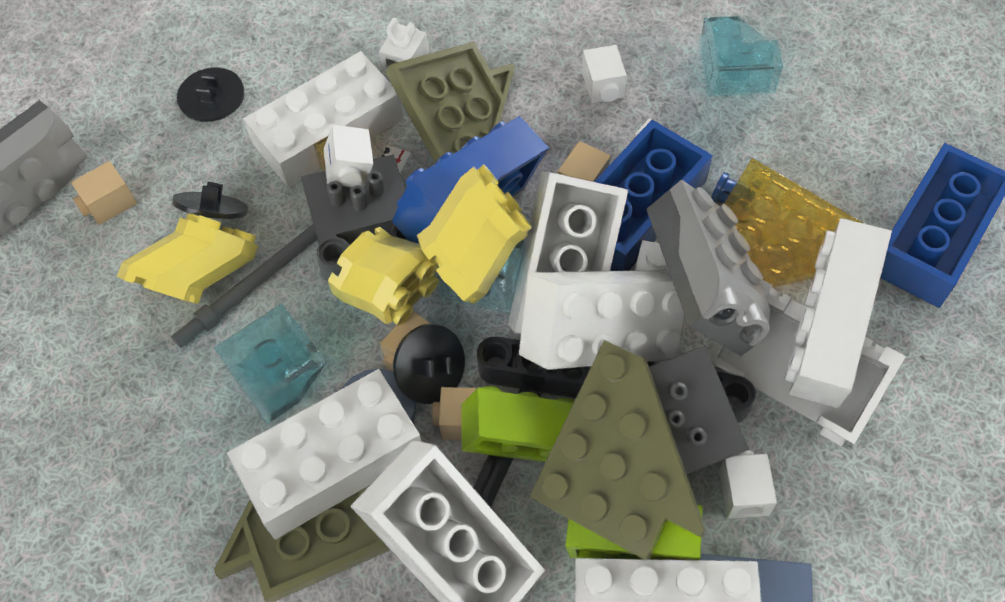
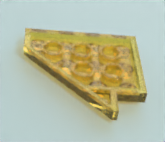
[724,158,865,288]

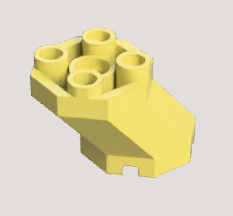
[417,165,532,304]
[117,213,258,304]
[328,227,439,326]

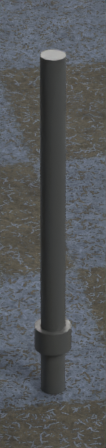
[171,224,317,348]

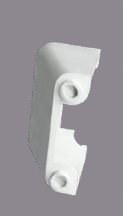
[709,280,906,446]

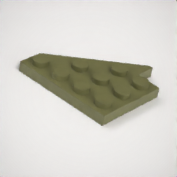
[385,41,515,163]
[529,340,706,560]
[214,488,390,602]

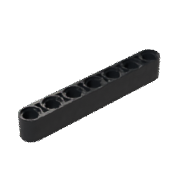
[477,337,756,423]

